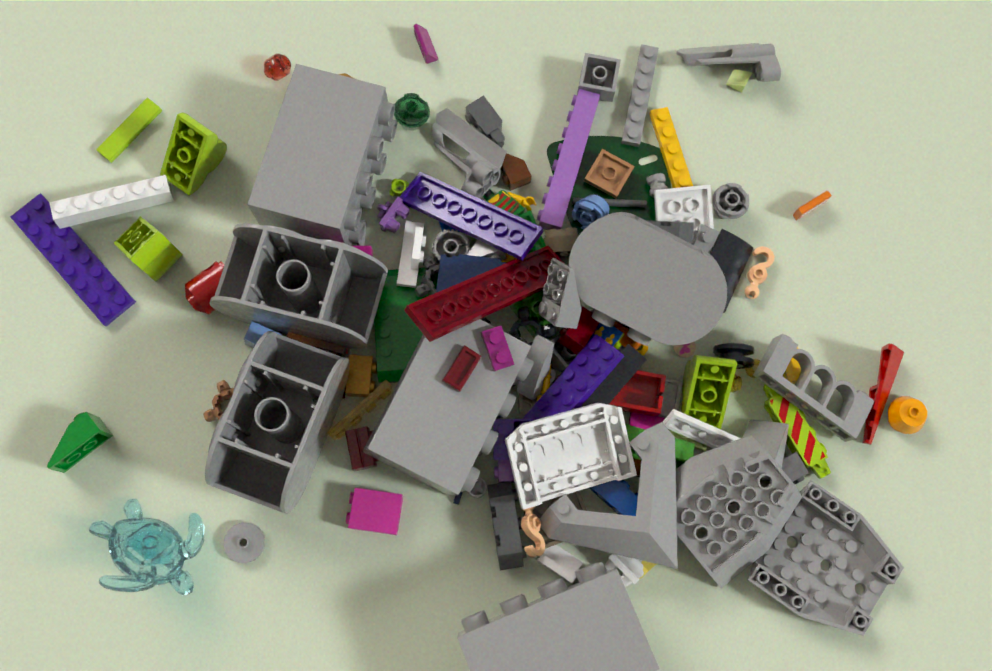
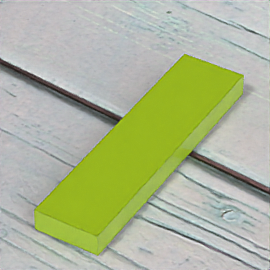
[96,97,162,163]

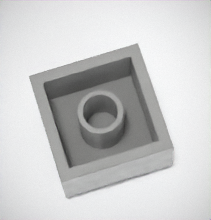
[577,53,621,102]

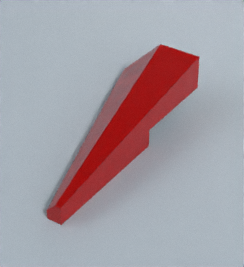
[863,343,904,445]

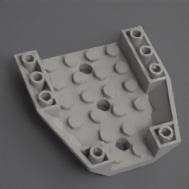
[676,435,802,588]
[748,480,904,636]

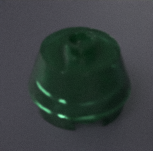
[394,93,430,131]

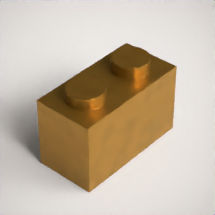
[346,355,377,398]

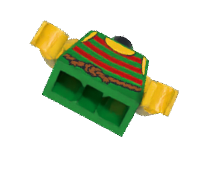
[482,189,537,216]

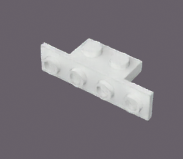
[397,221,426,288]

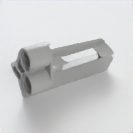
[432,108,507,199]

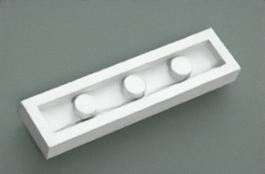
[663,409,741,449]

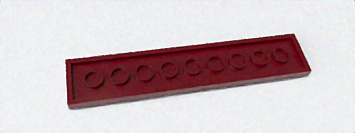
[404,246,563,342]

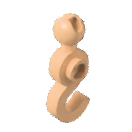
[745,246,774,299]
[520,505,545,557]

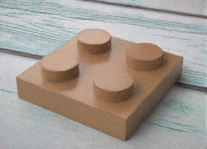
[584,149,635,199]

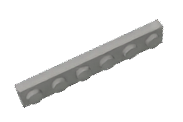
[621,44,659,147]

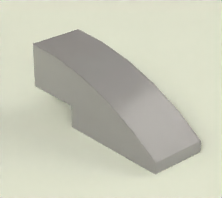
[516,335,554,400]

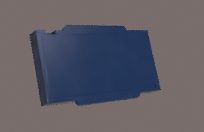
[436,254,506,293]

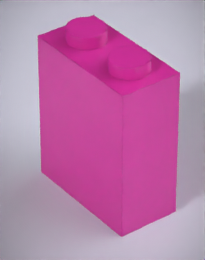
[346,488,404,535]

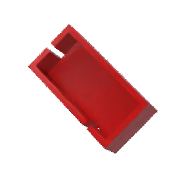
[609,370,666,417]

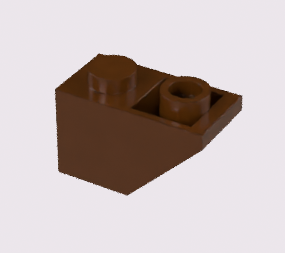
[501,153,532,191]

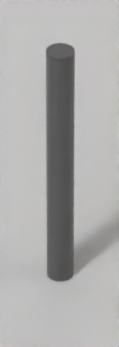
[572,197,647,208]

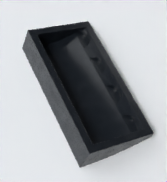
[710,229,753,313]

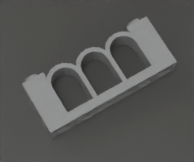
[754,334,874,442]

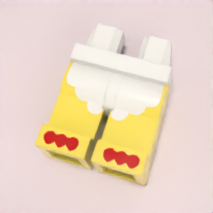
[605,553,658,587]

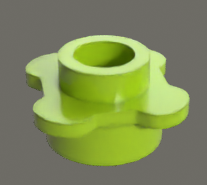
[389,179,409,196]

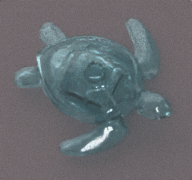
[89,498,204,595]

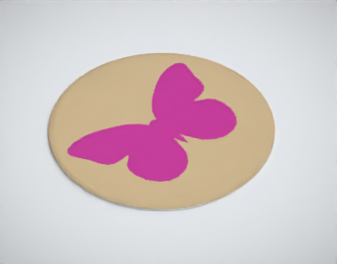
[673,342,696,358]

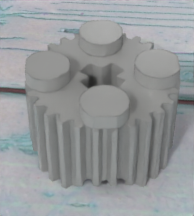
[432,229,470,265]

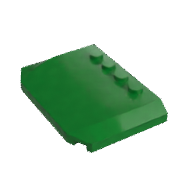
[374,267,438,384]

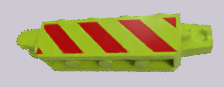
[763,384,831,479]

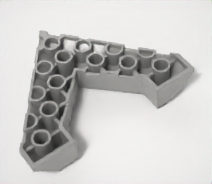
[540,422,678,569]

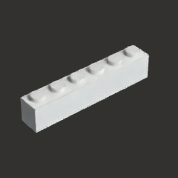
[49,175,174,229]

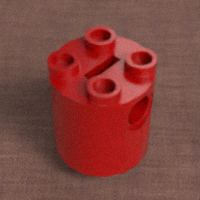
[185,261,224,314]

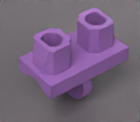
[377,197,410,233]

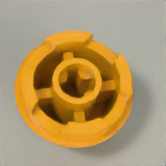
[888,396,927,434]

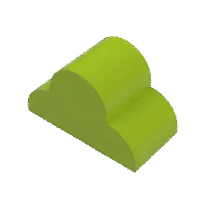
[160,112,227,195]
[114,216,183,282]
[681,355,737,429]

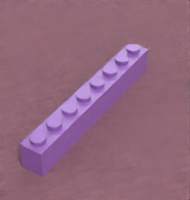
[537,89,600,230]

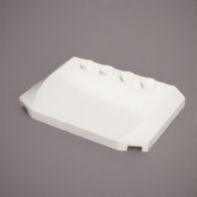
[505,402,637,510]

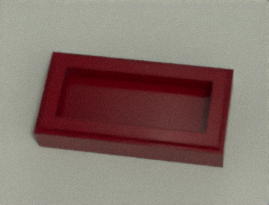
[442,345,482,392]

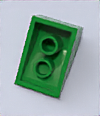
[47,412,113,473]

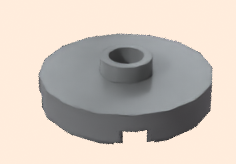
[224,522,265,563]

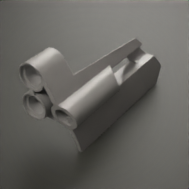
[677,43,781,82]

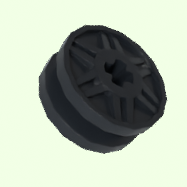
[713,343,754,369]

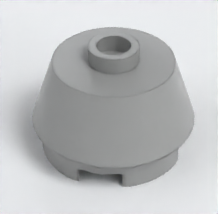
[712,183,749,219]

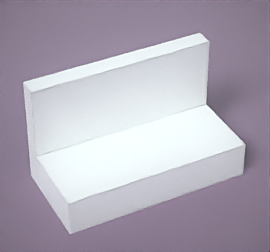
[537,545,583,583]

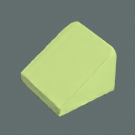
[726,69,752,93]

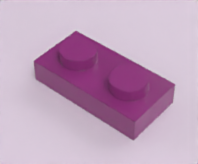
[481,326,515,372]

